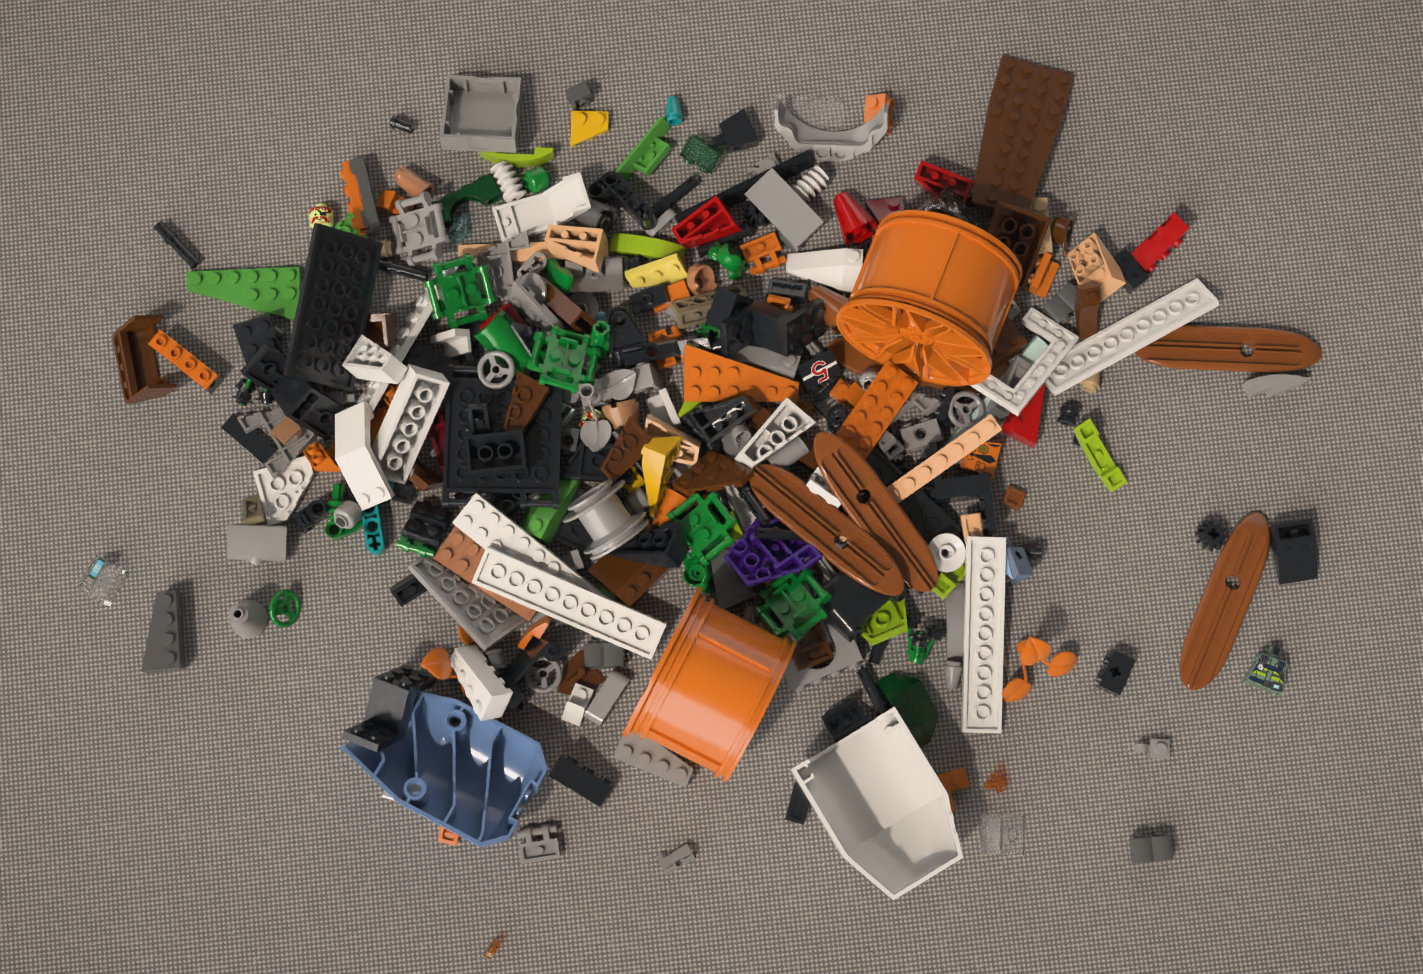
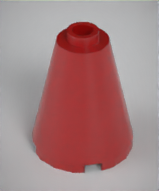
[833,192,878,245]

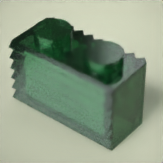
[680,133,725,174]

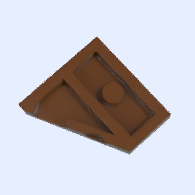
[791,623,834,672]

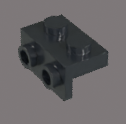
[935,386,964,429]
[821,697,869,743]

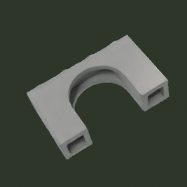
[783,623,863,693]

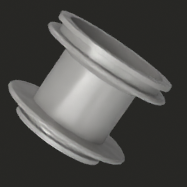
[563,479,649,560]

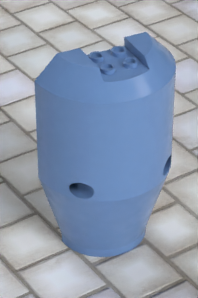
[340,692,548,848]

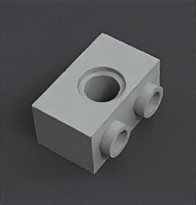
[898,417,943,455]

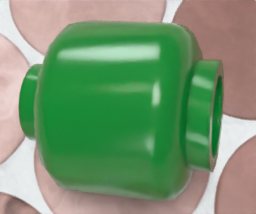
[522,166,552,194]

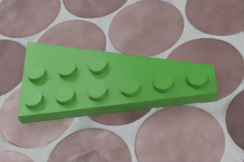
[187,267,301,320]

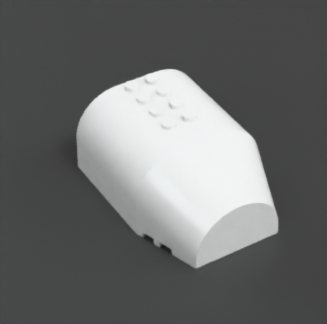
[790,707,963,900]

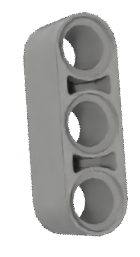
[583,669,630,727]

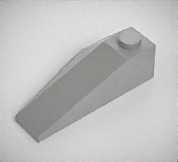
[728,343,804,380]

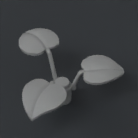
[562,369,637,452]

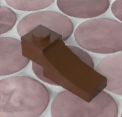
[1074,282,1101,339]

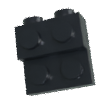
[401,500,453,548]

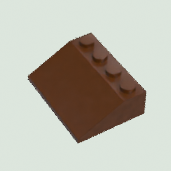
[987,201,1051,291]
[588,523,672,608]

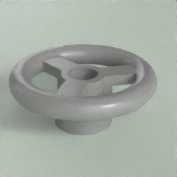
[477,350,515,389]
[948,391,984,429]
[524,655,562,694]

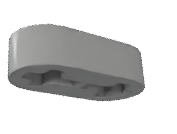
[646,208,676,238]
[517,252,548,278]

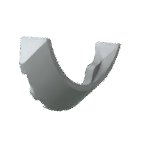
[774,100,889,162]

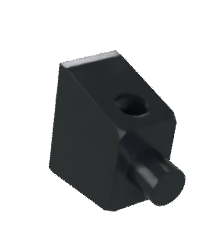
[711,109,758,153]

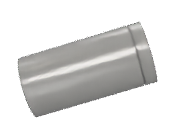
[767,437,809,469]

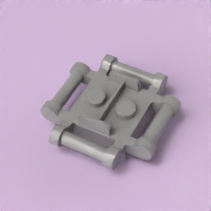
[388,192,450,266]

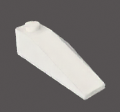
[786,248,863,293]

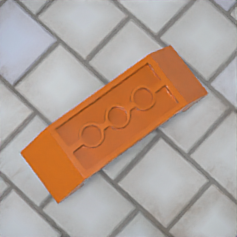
[302,383,398,472]

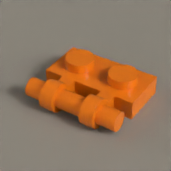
[740,232,787,276]
[647,325,684,371]

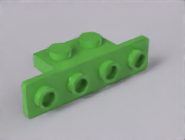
[615,116,672,182]

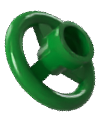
[269,589,301,628]

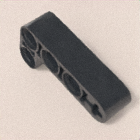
[588,171,657,230]

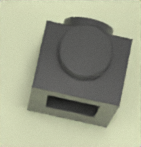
[565,81,595,111]
[878,435,906,463]

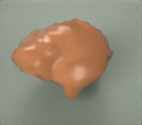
[687,262,718,303]

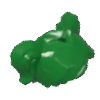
[708,241,747,281]
[683,552,715,594]

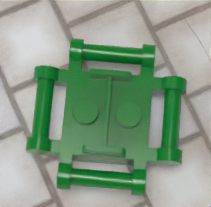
[423,253,497,329]
[527,324,602,394]
[666,491,738,567]
[755,568,832,641]

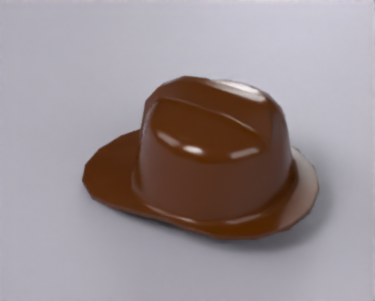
[1050,213,1076,258]

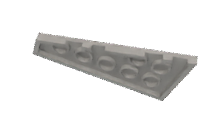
[509,277,601,378]
[408,557,527,652]

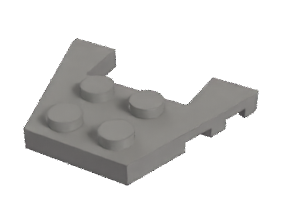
[473,231,530,300]
[878,392,940,453]
[237,408,316,480]

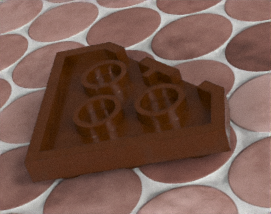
[673,449,754,495]

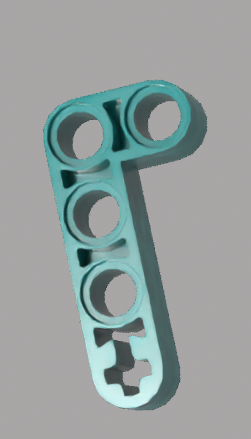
[362,480,395,556]

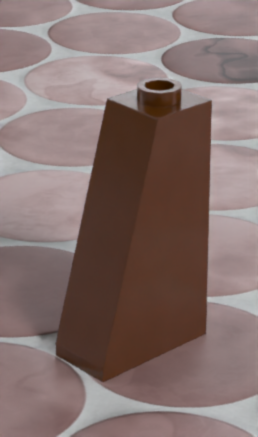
[543,277,597,335]

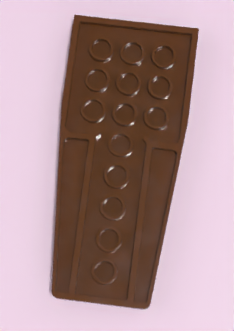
[971,55,1074,211]

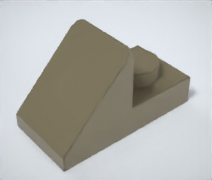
[242,495,267,525]

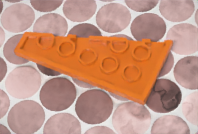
[683,343,799,402]

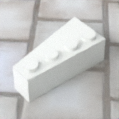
[342,335,408,384]
[734,398,816,468]
[450,645,513,721]

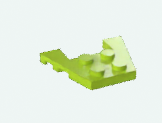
[862,598,908,646]

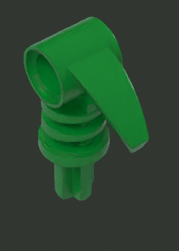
[325,483,363,540]

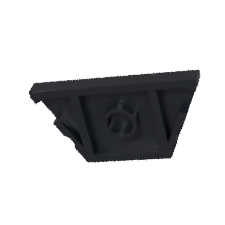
[560,442,633,485]

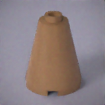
[601,398,639,431]

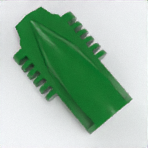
[474,309,547,379]

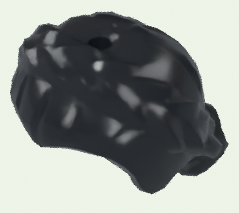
[827,402,852,434]

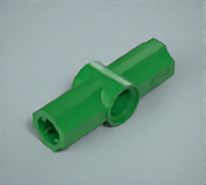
[589,320,610,364]

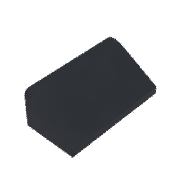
[390,574,428,607]

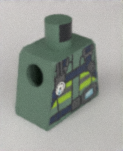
[1242,646,1287,695]

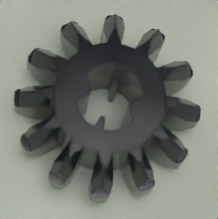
[743,201,771,228]
[1195,519,1229,552]

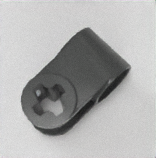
[483,648,506,670]

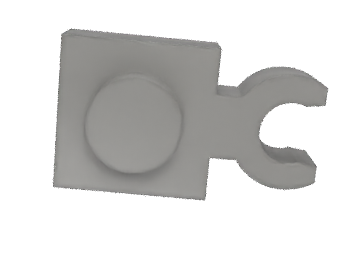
[747,154,779,175]

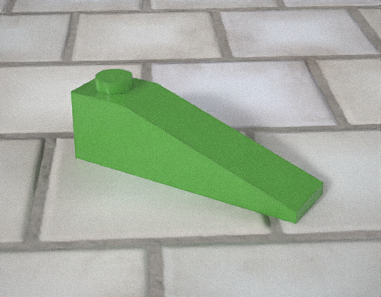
[519,480,580,545]

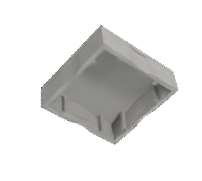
[439,75,523,153]

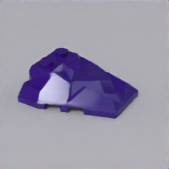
[724,508,822,587]

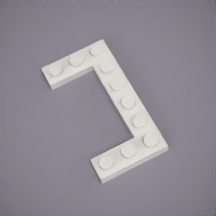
[970,307,1079,416]

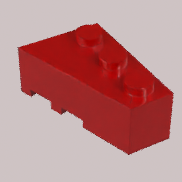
[914,160,974,219]
[671,196,742,249]
[1130,212,1190,274]
[1000,385,1045,449]

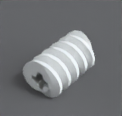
[490,161,527,203]
[791,166,829,202]

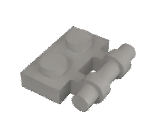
[517,824,561,864]

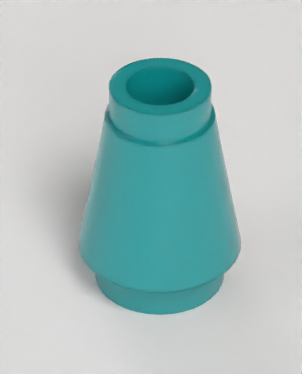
[665,96,683,126]

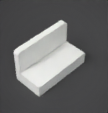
[431,328,471,358]
[646,388,681,428]

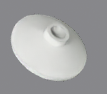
[928,533,966,572]

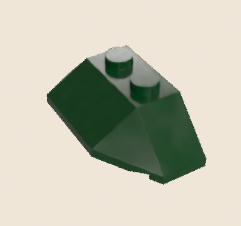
[876,673,939,747]

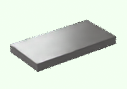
[745,168,824,249]

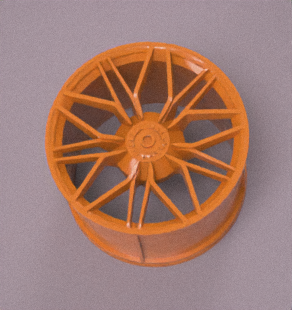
[836,210,1022,386]
[622,586,797,782]

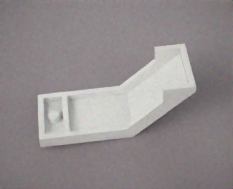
[492,172,591,242]
[335,400,395,511]

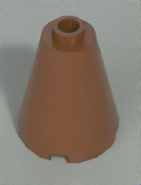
[808,285,849,335]

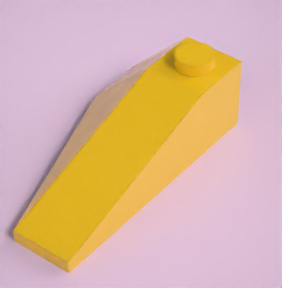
[641,436,682,517]

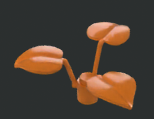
[420,625,481,702]
[1002,636,1078,702]

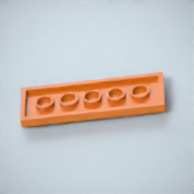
[835,360,918,459]

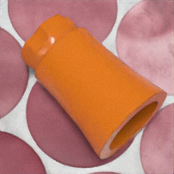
[653,488,688,527]

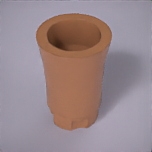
[393,166,436,206]

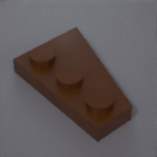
[503,370,551,434]
[600,416,652,484]
[409,459,443,491]

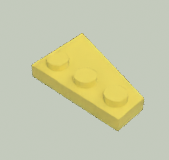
[625,253,688,288]

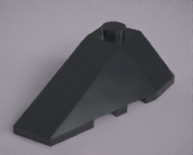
[609,522,687,568]

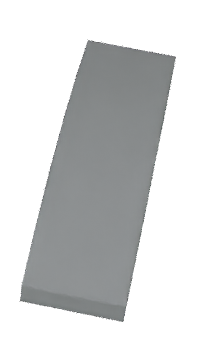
[986,356,1032,419]
[1242,374,1309,398]

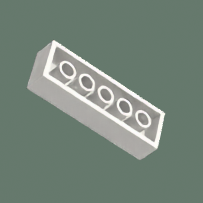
[371,364,450,484]

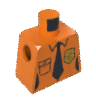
[960,442,1001,480]

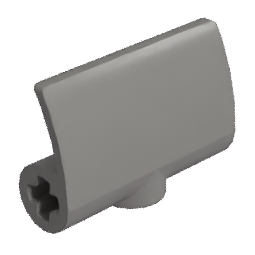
[565,256,624,293]
[227,524,288,564]

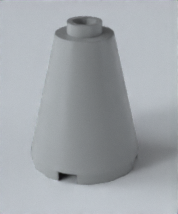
[229,600,268,638]

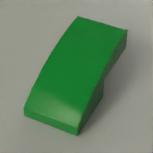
[545,258,573,294]

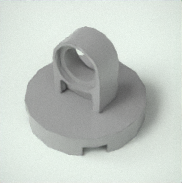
[723,424,757,459]

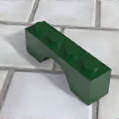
[432,174,503,228]

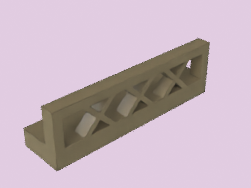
[670,284,749,329]

